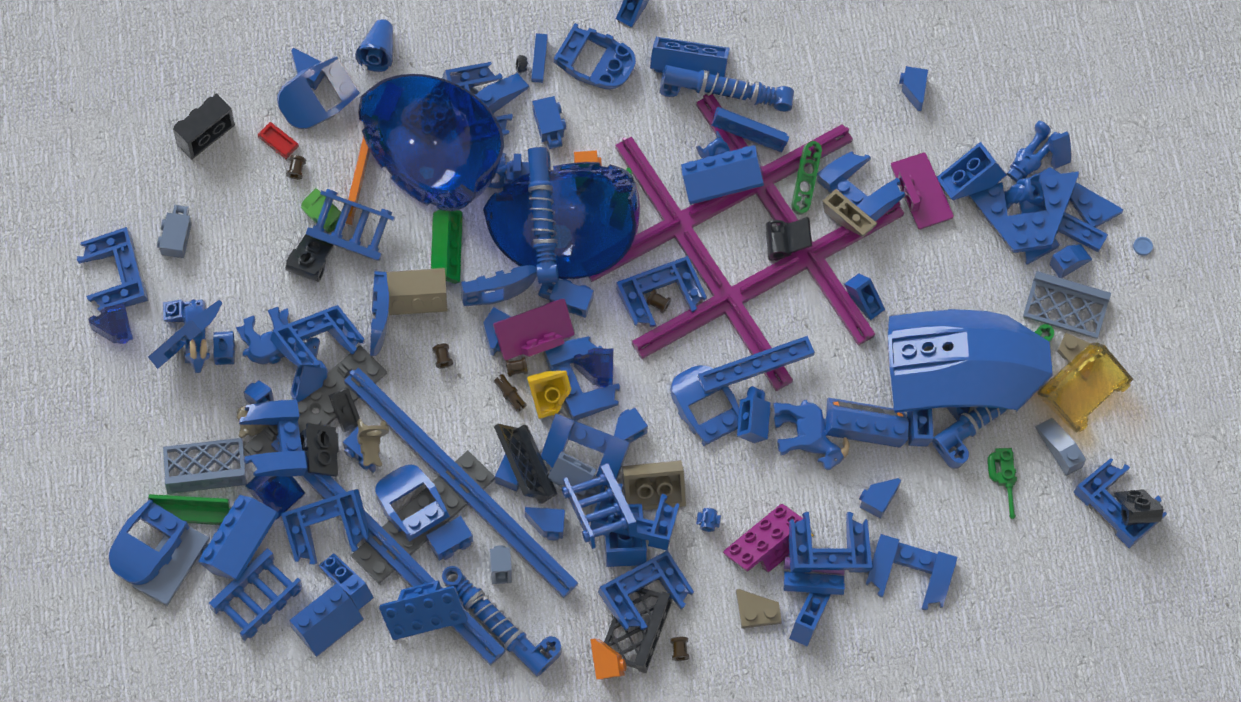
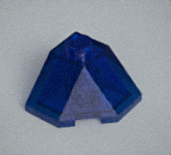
[88,303,133,344]
[574,348,614,387]

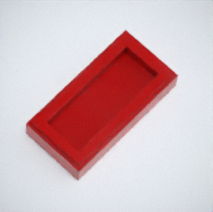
[257,122,299,159]

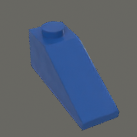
[473,73,529,119]
[789,593,831,647]

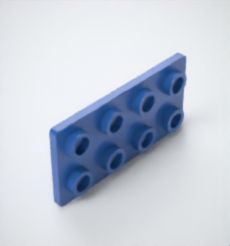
[379,580,468,640]

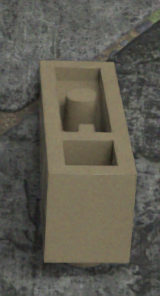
[822,189,877,237]

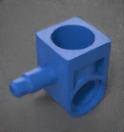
[213,331,235,365]

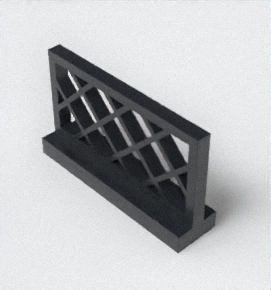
[494,423,558,504]
[604,588,673,673]

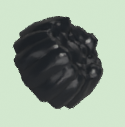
[516,55,528,73]

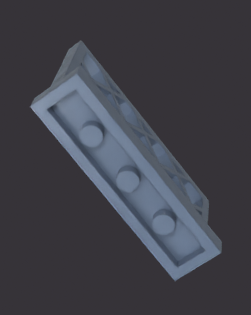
[1023,271,1111,339]
[163,438,247,494]

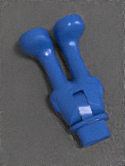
[1007,121,1057,182]

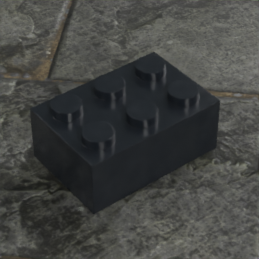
[173,93,235,160]

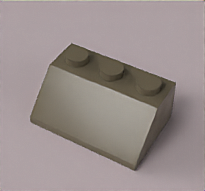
[386,268,448,315]
[622,460,686,510]

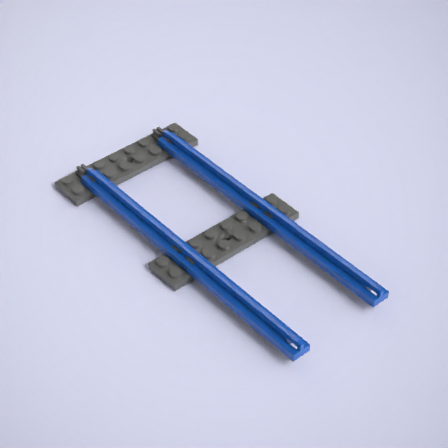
[243,345,578,666]

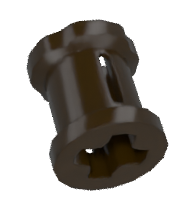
[286,155,307,180]
[646,289,671,313]
[432,343,453,369]
[506,357,528,377]
[670,637,689,661]

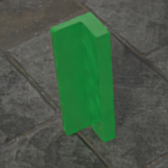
[431,206,463,284]
[148,494,231,525]

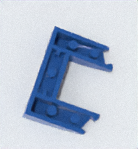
[443,62,513,146]
[817,151,905,221]
[77,227,149,312]
[616,256,707,327]
[148,300,222,369]
[270,305,364,368]
[544,336,620,421]
[239,400,307,476]
[541,414,631,481]
[1073,458,1167,549]
[590,484,680,551]
[281,489,369,565]
[789,512,872,573]
[866,534,958,610]
[598,551,694,630]

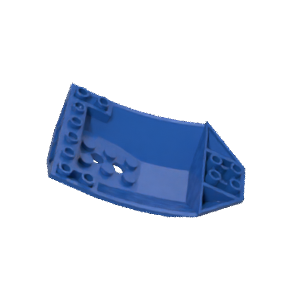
[888,310,1053,413]

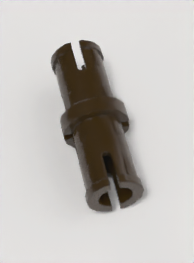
[494,374,527,412]

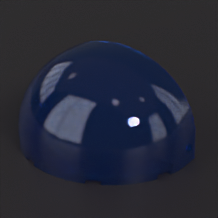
[358,74,504,211]
[483,162,640,279]

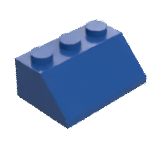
[289,583,364,657]

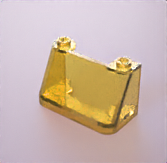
[1038,342,1134,433]

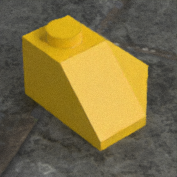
[527,371,571,419]

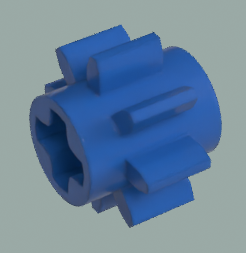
[696,508,721,532]

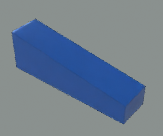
[531,33,548,83]

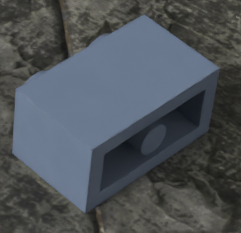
[490,545,512,584]

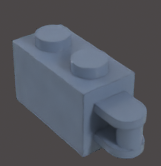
[157,204,192,258]
[548,451,602,495]

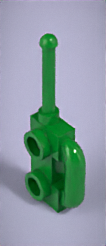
[987,448,1017,519]

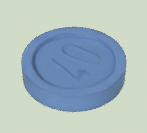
[1133,237,1153,256]

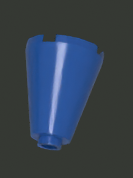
[355,19,393,72]

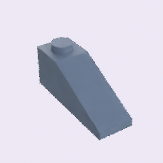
[1035,418,1086,476]

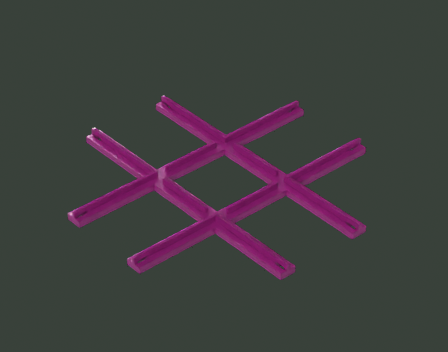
[582,94,904,391]

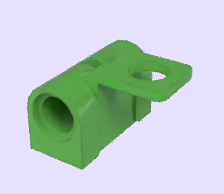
[301,188,341,233]

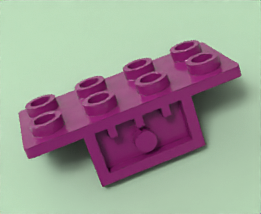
[890,152,954,230]
[493,299,575,360]
[723,504,803,573]

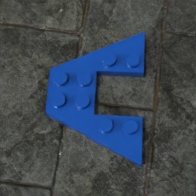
[1019,167,1123,265]
[969,171,1079,253]

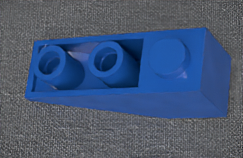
[318,553,374,610]

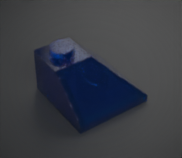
[245,476,305,520]

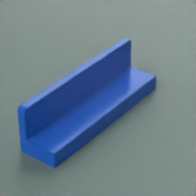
[711,107,789,153]

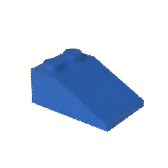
[937,142,1007,200]
[604,504,647,567]

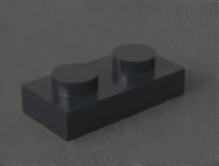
[328,388,360,432]

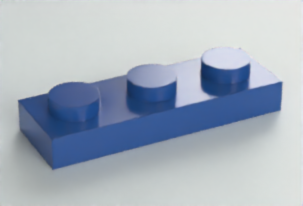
[1058,212,1108,253]
[784,571,845,595]

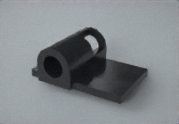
[766,217,812,261]
[285,234,333,282]
[300,423,339,477]
[1114,489,1164,525]

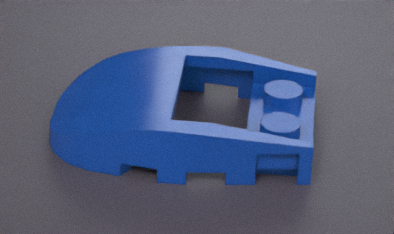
[554,23,636,90]
[277,56,360,129]
[461,265,537,306]
[370,271,389,356]
[670,365,739,446]
[375,465,450,541]
[109,499,189,585]

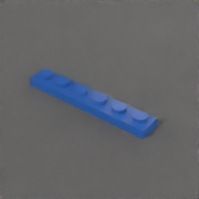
[698,336,815,394]

